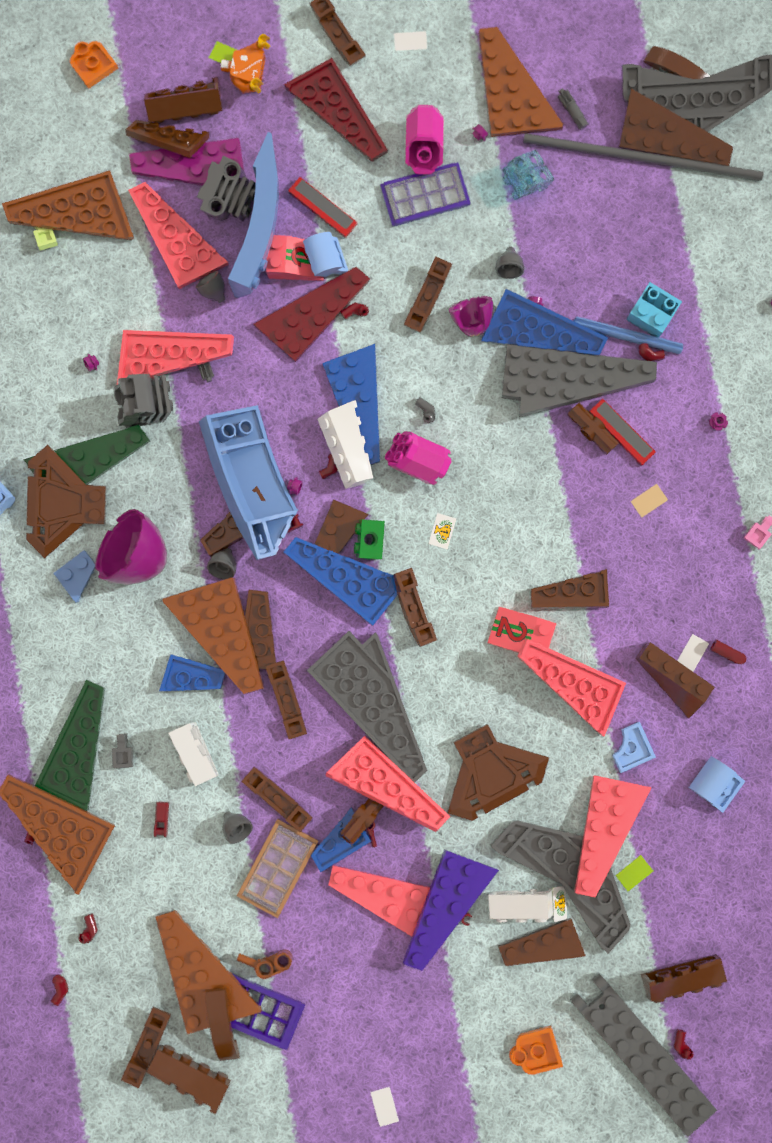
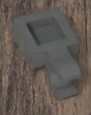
[112,733,134,768]

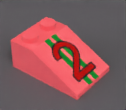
[266,235,324,281]
[487,607,556,653]

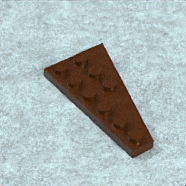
[619,89,733,166]

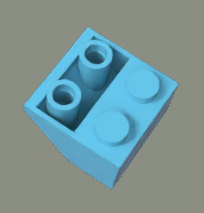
[626,282,682,337]

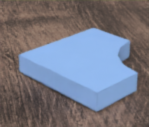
[612,722,656,773]

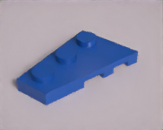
[159,654,226,691]
[311,807,372,872]

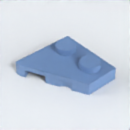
[54,550,95,603]

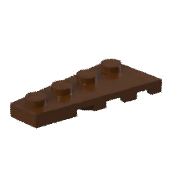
[125,120,210,158]
[200,486,266,557]
[315,499,369,554]
[531,569,609,609]
[245,589,276,669]
[498,918,586,966]

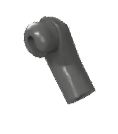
[415,397,436,423]

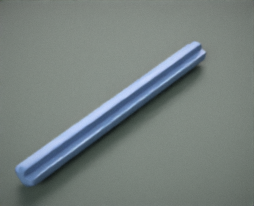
[574,316,683,354]

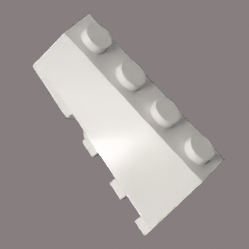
[318,400,373,489]

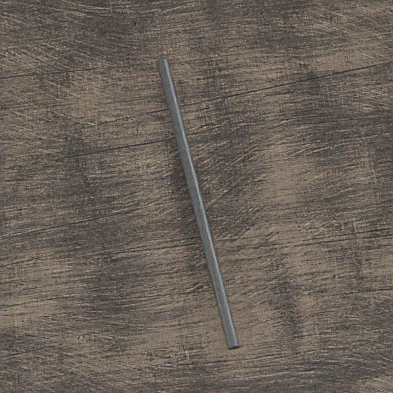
[523,133,764,181]

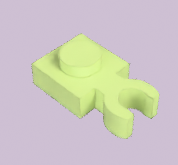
[33,227,58,251]

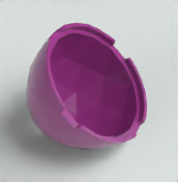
[95,509,167,585]

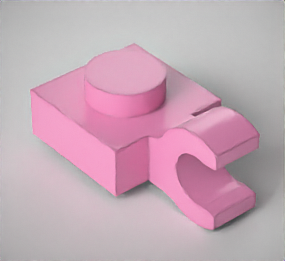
[743,515,772,550]

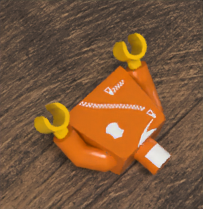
[221,34,270,94]

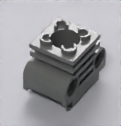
[197,156,256,221]
[113,374,173,428]

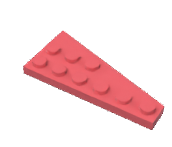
[128,182,229,289]
[117,330,234,385]
[325,736,450,832]
[575,775,652,897]
[329,865,430,937]

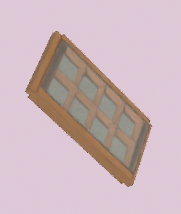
[237,819,319,918]

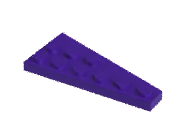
[402,849,499,971]

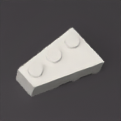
[168,722,219,786]
[489,888,554,922]

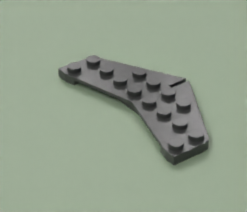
[622,55,772,132]
[490,820,631,954]

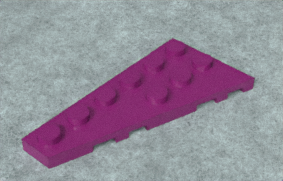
[129,138,244,186]

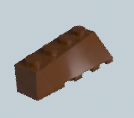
[144,76,222,123]
[635,642,715,719]
[641,954,727,1003]
[147,1045,231,1115]

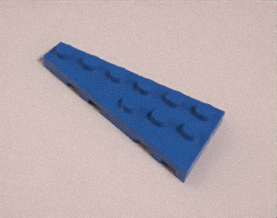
[481,289,608,355]
[322,344,380,466]
[283,537,397,626]

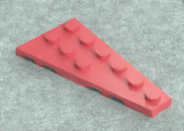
[517,638,626,736]

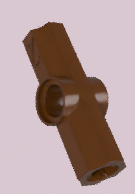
[567,403,619,455]
[339,798,384,845]

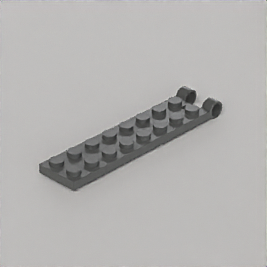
[570,973,717,1137]

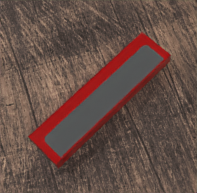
[288,177,357,238]
[589,398,656,466]

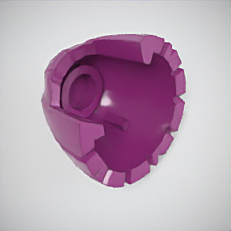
[449,296,493,337]

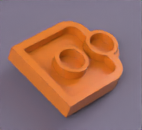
[70,41,119,89]
[509,1025,563,1075]

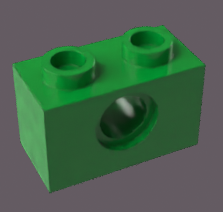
[354,519,385,559]

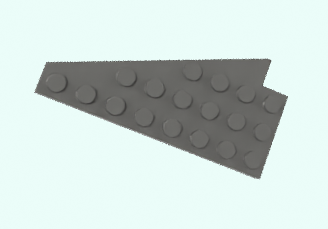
[501,344,657,417]
[307,631,427,783]

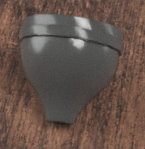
[495,247,524,279]
[196,271,225,303]
[207,548,237,580]
[222,811,253,844]

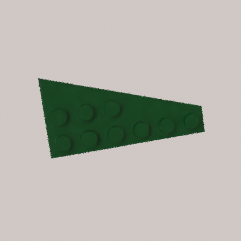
[23,425,150,485]
[35,680,105,811]

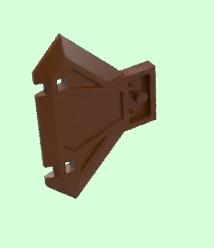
[26,444,106,559]
[447,724,549,821]

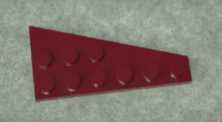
[284,58,388,162]
[253,267,370,362]

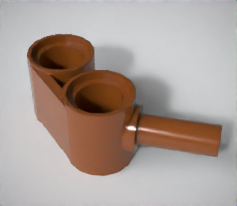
[236,949,293,979]

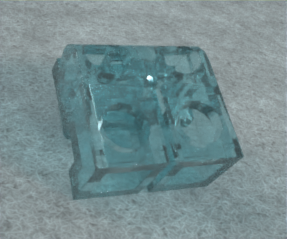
[502,149,554,200]

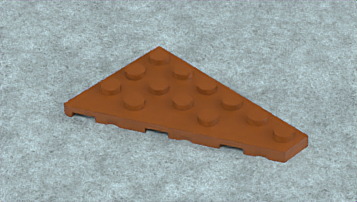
[479,27,563,137]
[2,170,134,240]
[162,577,264,694]
[0,774,115,895]
[156,910,262,1034]

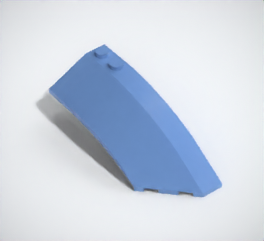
[228,132,279,298]
[199,405,298,560]

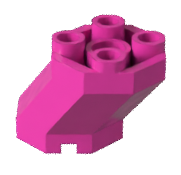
[405,105,444,174]
[385,431,451,485]

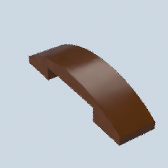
[310,0,366,66]
[643,46,709,79]
[403,256,453,333]
[394,568,437,647]
[265,660,307,740]
[241,766,313,833]
[205,988,240,1061]
[121,1006,171,1088]

